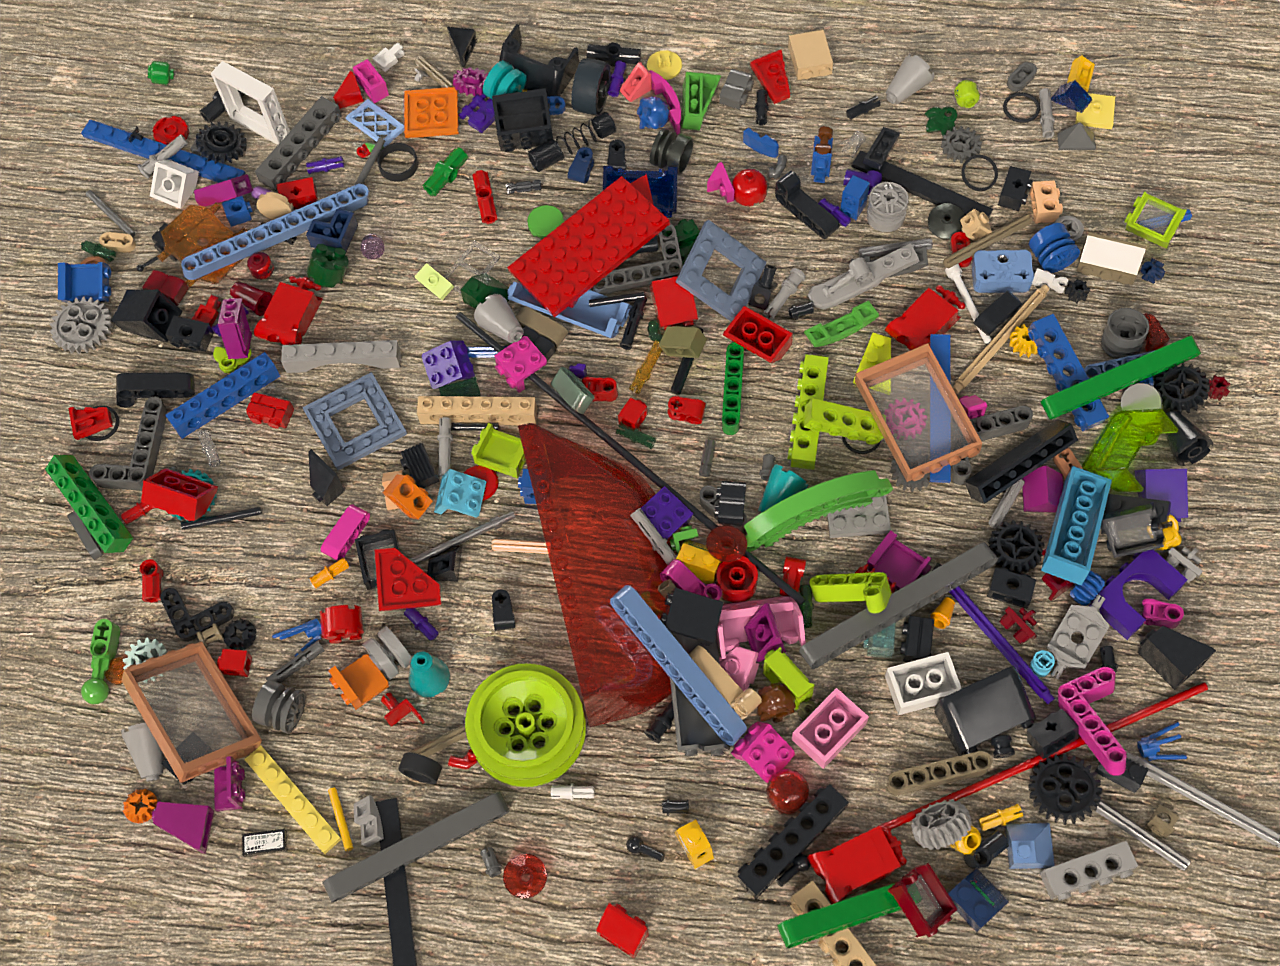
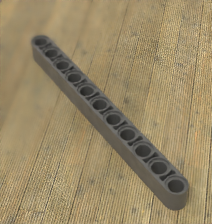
[799,542,998,669]

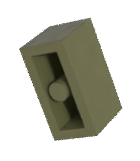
[659,326,707,358]

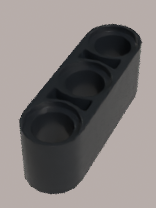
[973,290,1022,336]

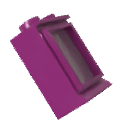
[218,298,252,359]

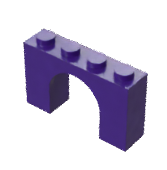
[1089,550,1188,640]

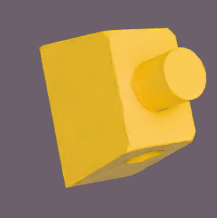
[675,819,714,869]

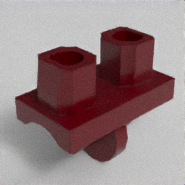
[999,606,1038,645]

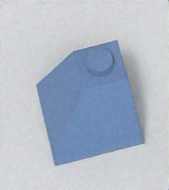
[1005,823,1055,869]

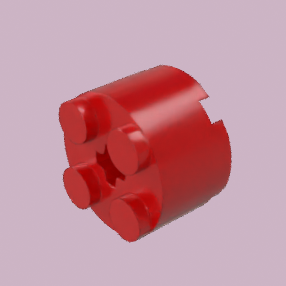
[716,555,758,603]
[320,605,364,644]

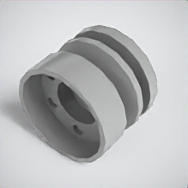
[867,182,908,232]

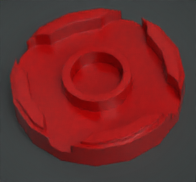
[153,116,189,145]

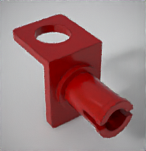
[381,692,425,727]

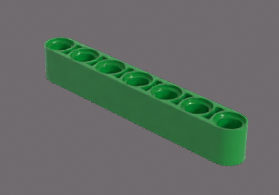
[777,883,922,949]

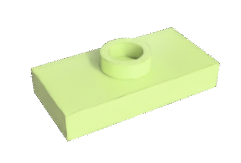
[415,263,454,300]

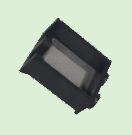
[1101,502,1166,558]
[355,529,401,590]

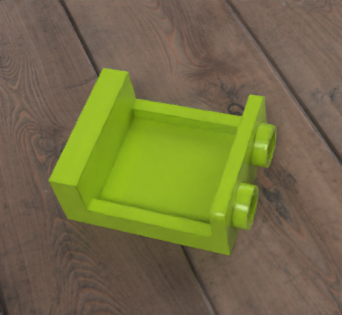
[471,423,533,479]

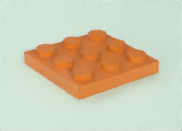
[404,87,459,138]

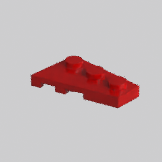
[750,49,790,104]

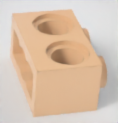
[1029,181,1063,224]

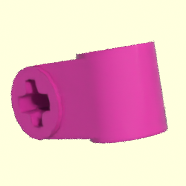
[1142,599,1184,629]

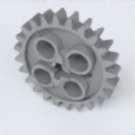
[50,297,113,354]

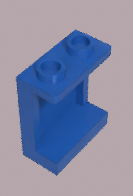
[58,262,111,303]

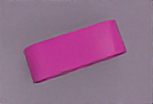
[321,504,370,561]

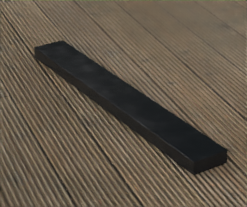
[852,150,993,218]
[375,798,417,966]

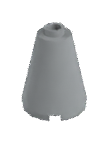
[886,54,934,104]
[474,294,523,343]
[121,720,165,782]

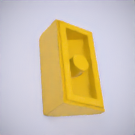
[1066,55,1095,93]

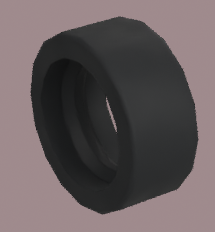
[398,752,442,784]

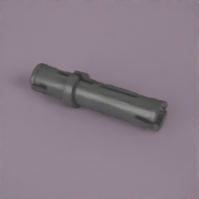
[266,640,325,683]

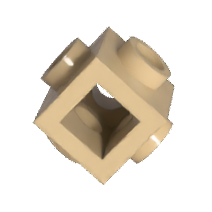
[960,209,992,241]

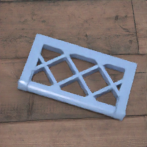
[346,99,404,147]

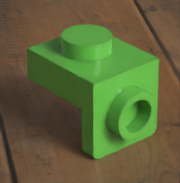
[670,526,698,555]

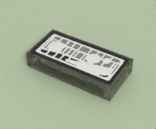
[242,828,288,857]

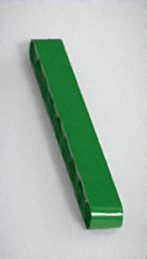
[1040,335,1201,420]

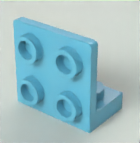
[434,469,486,518]

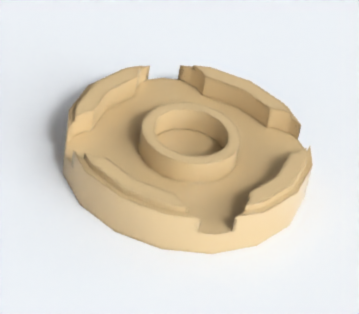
[256,192,294,220]

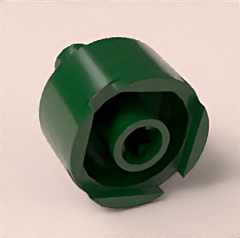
[307,244,349,287]

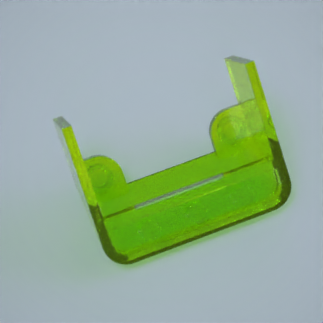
[1082,408,1178,492]

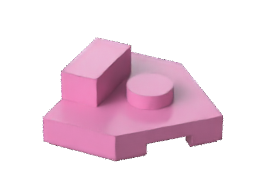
[719,646,759,691]

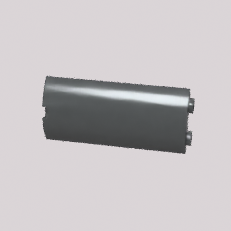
[670,632,730,757]

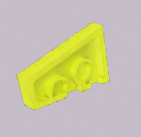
[853,332,891,396]

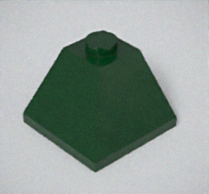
[460,273,509,309]

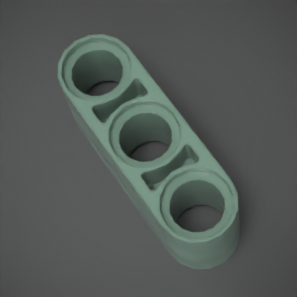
[551,367,595,414]

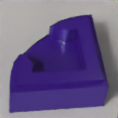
[568,363,587,379]

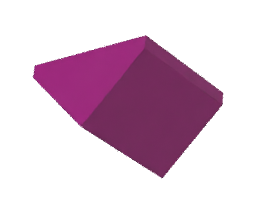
[1022,466,1063,513]
[744,603,786,662]

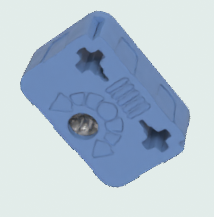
[971,250,1034,293]

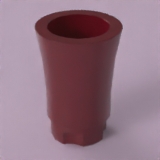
[230,281,273,316]

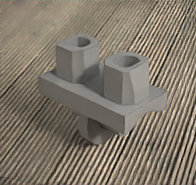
[1166,547,1203,584]

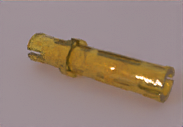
[629,341,663,394]

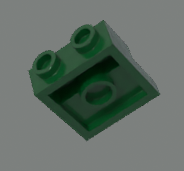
[659,219,700,269]

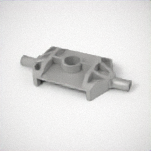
[1046,595,1110,680]

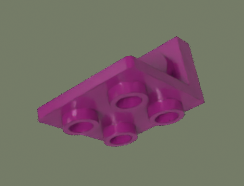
[214,756,245,812]

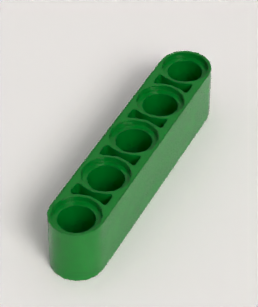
[722,342,744,435]

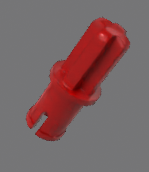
[121,502,154,524]

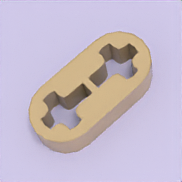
[99,232,136,253]

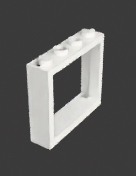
[211,61,290,145]

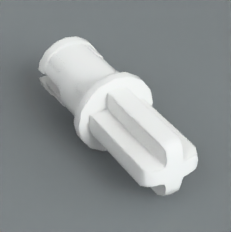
[551,783,595,801]

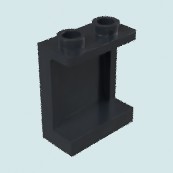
[660,588,724,646]

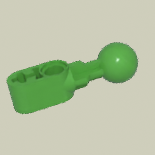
[81,619,120,704]

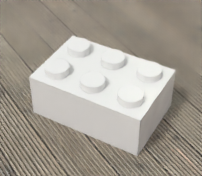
[885,652,962,715]

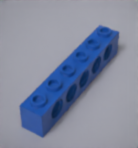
[1028,314,1109,432]
[166,352,280,439]

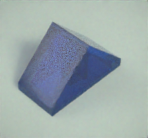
[1051,80,1092,113]

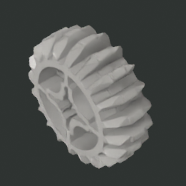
[911,800,972,850]

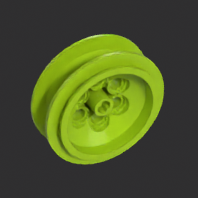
[465,663,586,787]

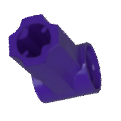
[843,169,882,195]

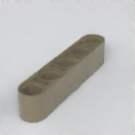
[886,751,992,796]

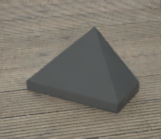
[1057,122,1096,150]

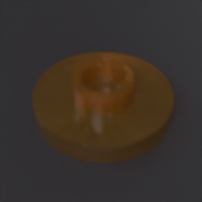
[105,657,127,685]

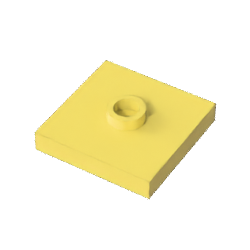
[1075,92,1115,129]

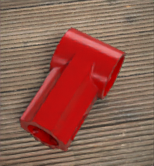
[780,556,807,596]
[140,559,164,603]

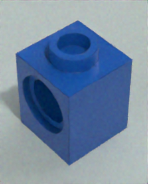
[222,196,253,227]

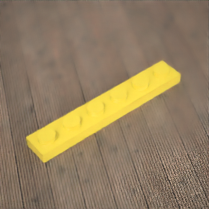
[244,746,342,854]

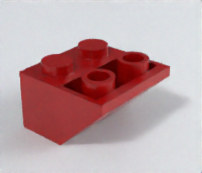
[596,903,649,959]

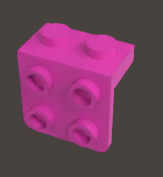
[494,336,547,393]
[731,721,795,783]

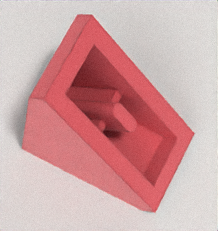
[620,62,652,102]

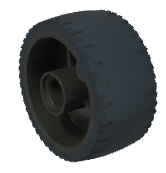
[571,58,611,115]

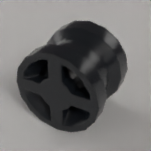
[990,735,1015,759]

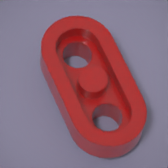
[950,232,973,268]

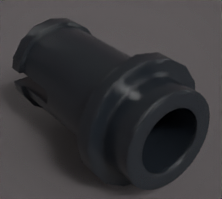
[788,302,814,320]
[1099,646,1118,673]
[662,798,689,816]

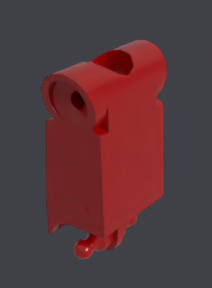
[254,276,323,345]
[885,285,965,351]
[807,825,907,905]

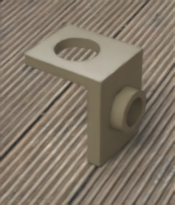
[1146,804,1179,839]

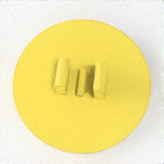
[647,50,682,80]

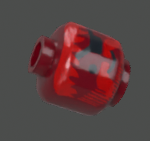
[247,252,274,280]

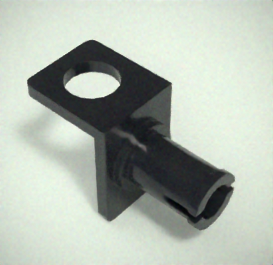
[749,265,778,310]

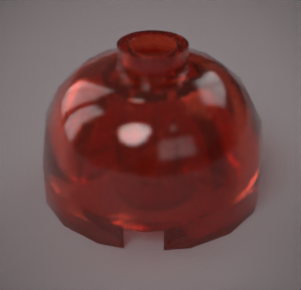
[766,768,810,814]

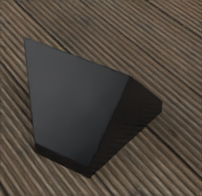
[447,26,477,68]
[427,545,462,582]

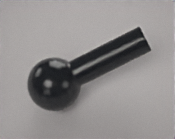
[626,836,665,862]
[776,854,811,887]

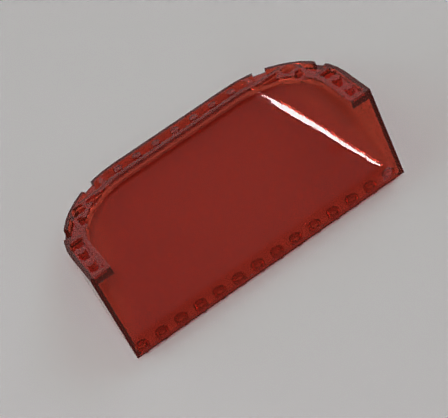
[518,423,672,727]

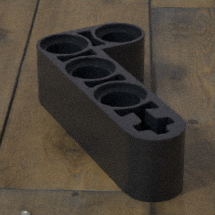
[775,171,840,239]
[116,373,195,408]

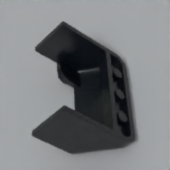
[499,24,580,97]

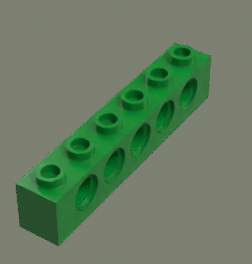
[45,455,133,553]

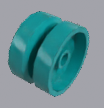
[483,60,527,99]

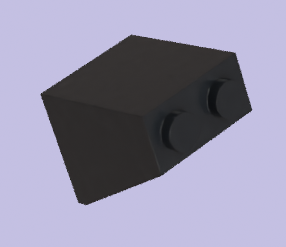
[111,290,183,342]
[1138,626,1216,690]

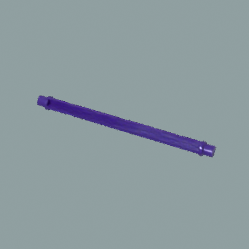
[949,586,1055,704]

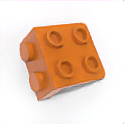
[328,654,389,710]

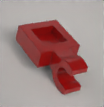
[192,295,221,327]

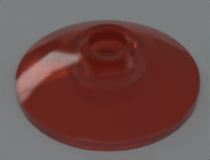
[706,526,747,562]
[503,854,547,899]

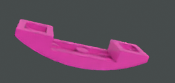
[649,70,681,135]

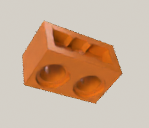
[382,474,433,520]

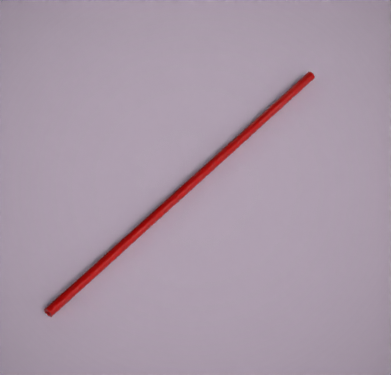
[880,682,1208,830]

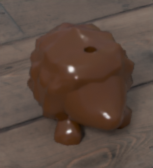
[756,682,796,723]

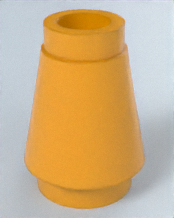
[930,597,955,629]

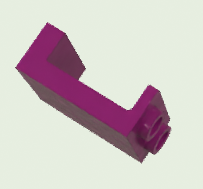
[867,530,932,590]

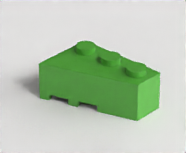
[682,72,721,130]

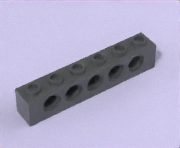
[255,96,342,191]

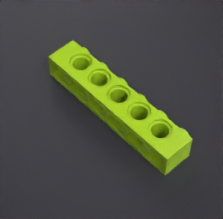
[787,354,829,470]

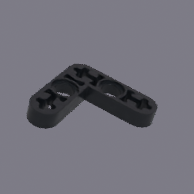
[160,588,235,642]

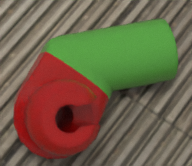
[356,143,384,158]

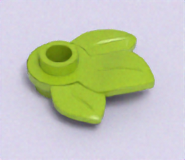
[213,347,252,373]

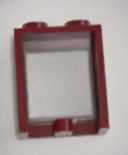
[888,863,958,938]

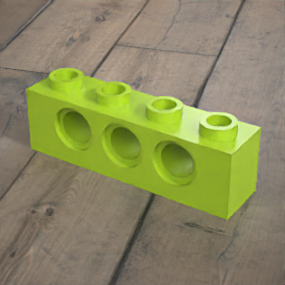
[803,398,886,445]

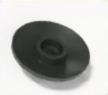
[928,203,965,239]

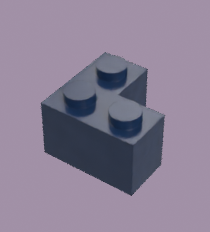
[306,209,358,252]

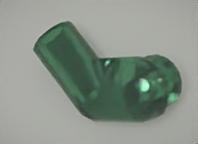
[647,320,663,343]

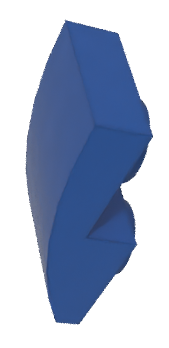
[743,127,779,158]

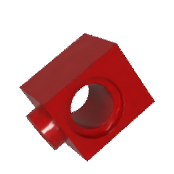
[618,397,648,433]
[217,649,252,677]

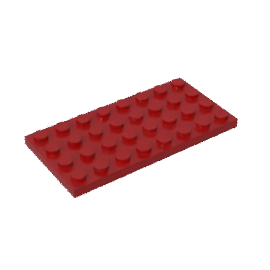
[507,176,670,318]

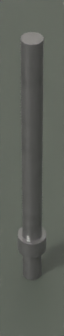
[409,511,516,565]

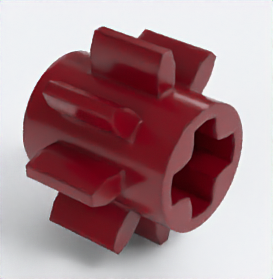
[1208,375,1230,401]

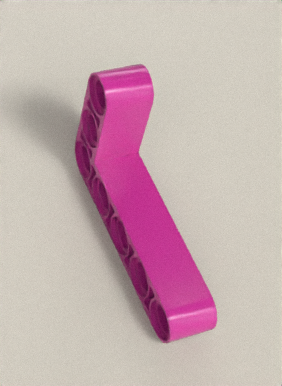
[1058,667,1126,776]

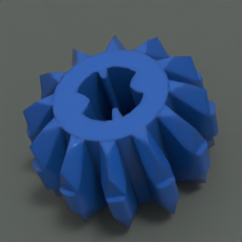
[1070,570,1105,606]

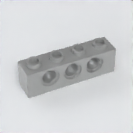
[1040,841,1138,901]

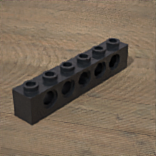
[737,784,849,900]

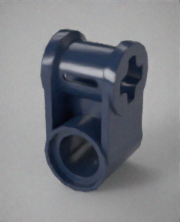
[567,147,594,184]

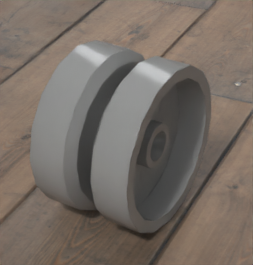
[362,626,412,680]

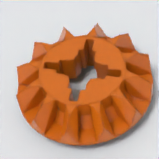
[123,789,158,823]

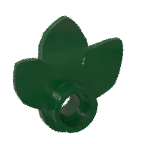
[925,107,957,137]

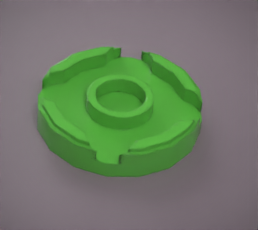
[527,205,564,239]

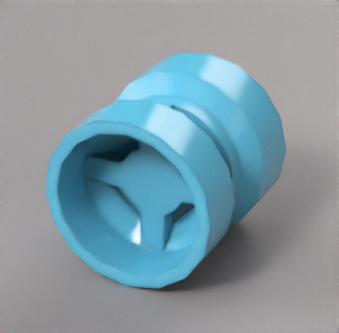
[1030,650,1055,677]

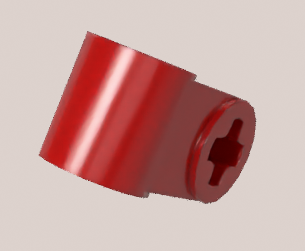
[582,377,618,402]
[667,396,706,424]

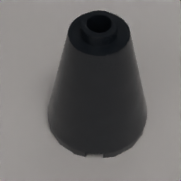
[1161,411,1213,466]

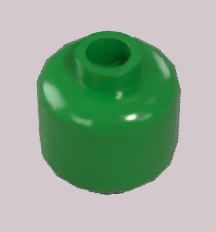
[148,61,174,85]

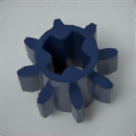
[1140,258,1166,284]

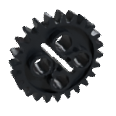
[1028,754,1102,825]

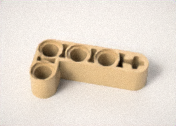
[688,646,762,720]

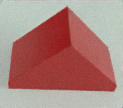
[333,71,364,109]

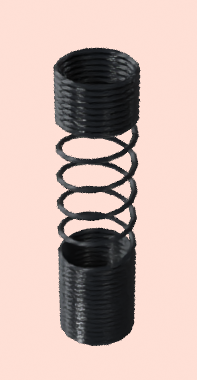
[528,112,616,172]

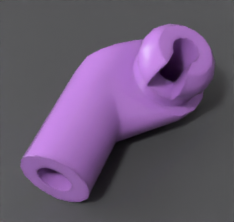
[251,186,271,199]

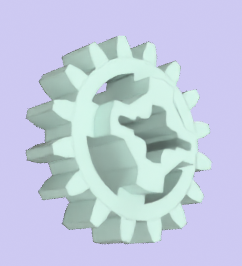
[123,638,168,684]

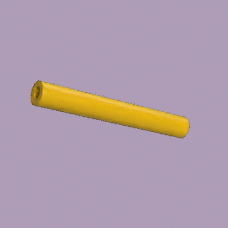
[328,787,354,851]

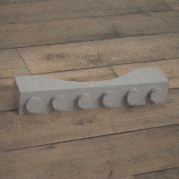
[281,340,401,373]

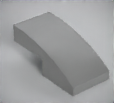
[354,795,384,848]

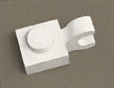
[373,43,405,72]
[1032,268,1068,293]

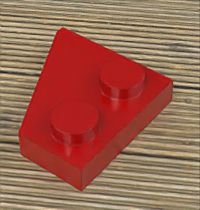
[68,407,113,440]

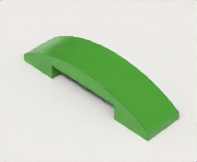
[804,301,879,347]

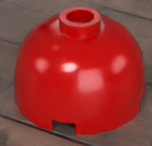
[732,168,768,207]

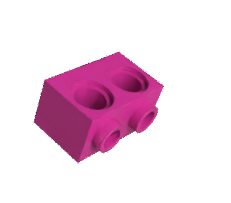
[352,59,389,104]

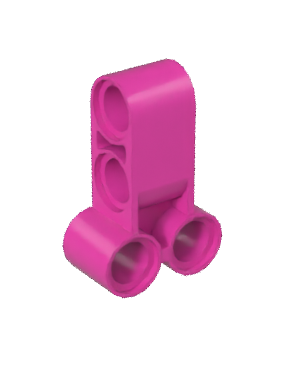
[660,559,722,600]

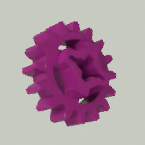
[453,67,489,96]

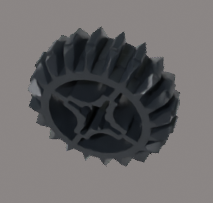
[1154,362,1210,414]
[988,520,1044,574]

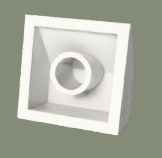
[150,159,199,208]

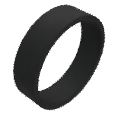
[377,143,418,182]

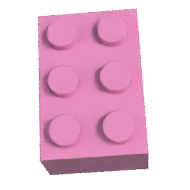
[792,688,869,769]

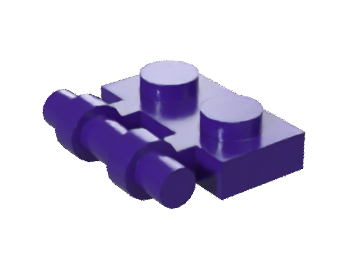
[458,92,495,133]

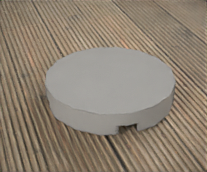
[1121,383,1162,422]

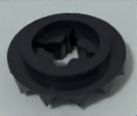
[223,618,256,650]

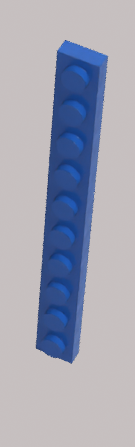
[81,119,246,182]

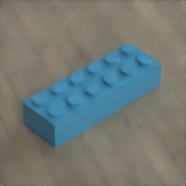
[1041,466,1112,585]

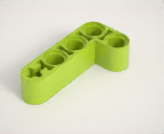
[809,572,892,613]

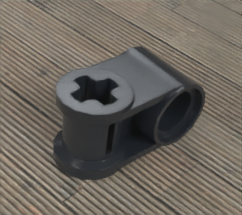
[607,140,626,175]
[492,589,516,631]

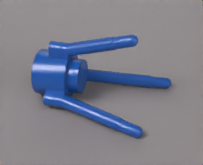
[272,618,322,657]
[1137,722,1187,761]

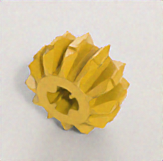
[1009,324,1038,358]

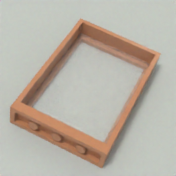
[855,344,983,482]
[121,642,262,783]

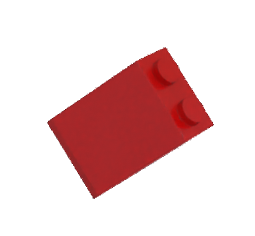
[650,276,698,330]

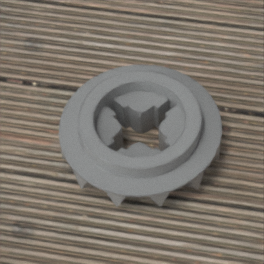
[1055,216,1084,242]

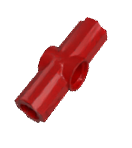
[472,170,498,224]

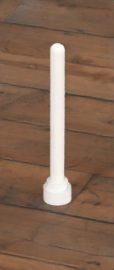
[945,264,991,344]

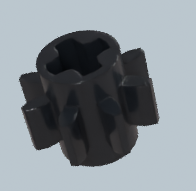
[1064,278,1090,304]

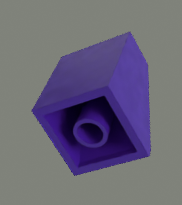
[1135,469,1188,522]

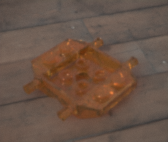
[157,202,248,287]

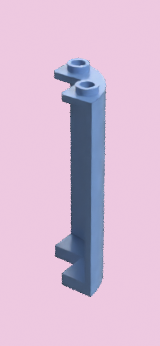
[507,281,633,338]

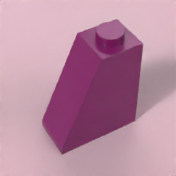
[193,174,253,208]
[152,802,214,854]

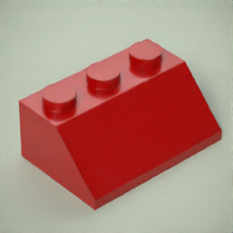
[723,306,793,364]
[141,468,218,521]

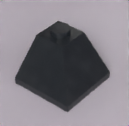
[308,449,345,506]

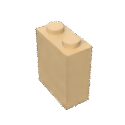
[788,30,833,80]

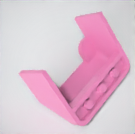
[716,596,806,659]

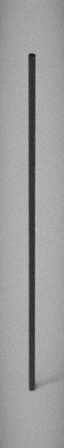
[456,312,806,605]

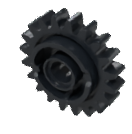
[196,121,247,164]

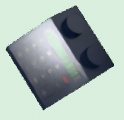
[948,868,1009,932]

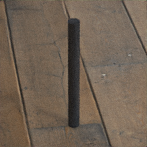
[181,507,262,530]

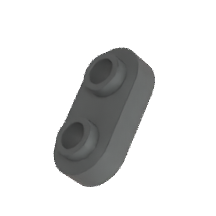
[1007,62,1037,92]

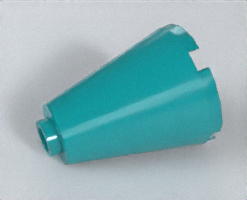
[758,464,809,514]
[408,652,450,698]

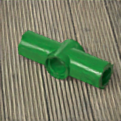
[423,147,468,196]

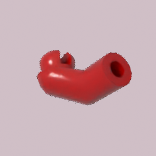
[448,749,478,770]

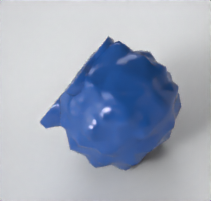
[637,96,669,129]

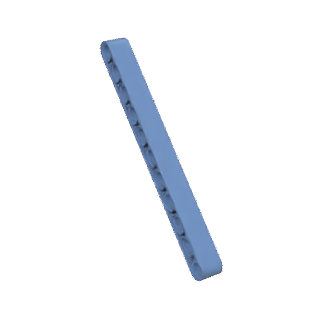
[181,184,369,280]

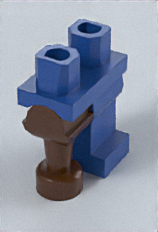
[811,126,833,183]

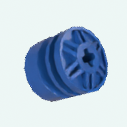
[1028,223,1080,273]

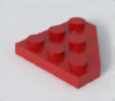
[375,548,442,612]

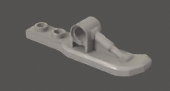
[808,243,920,310]

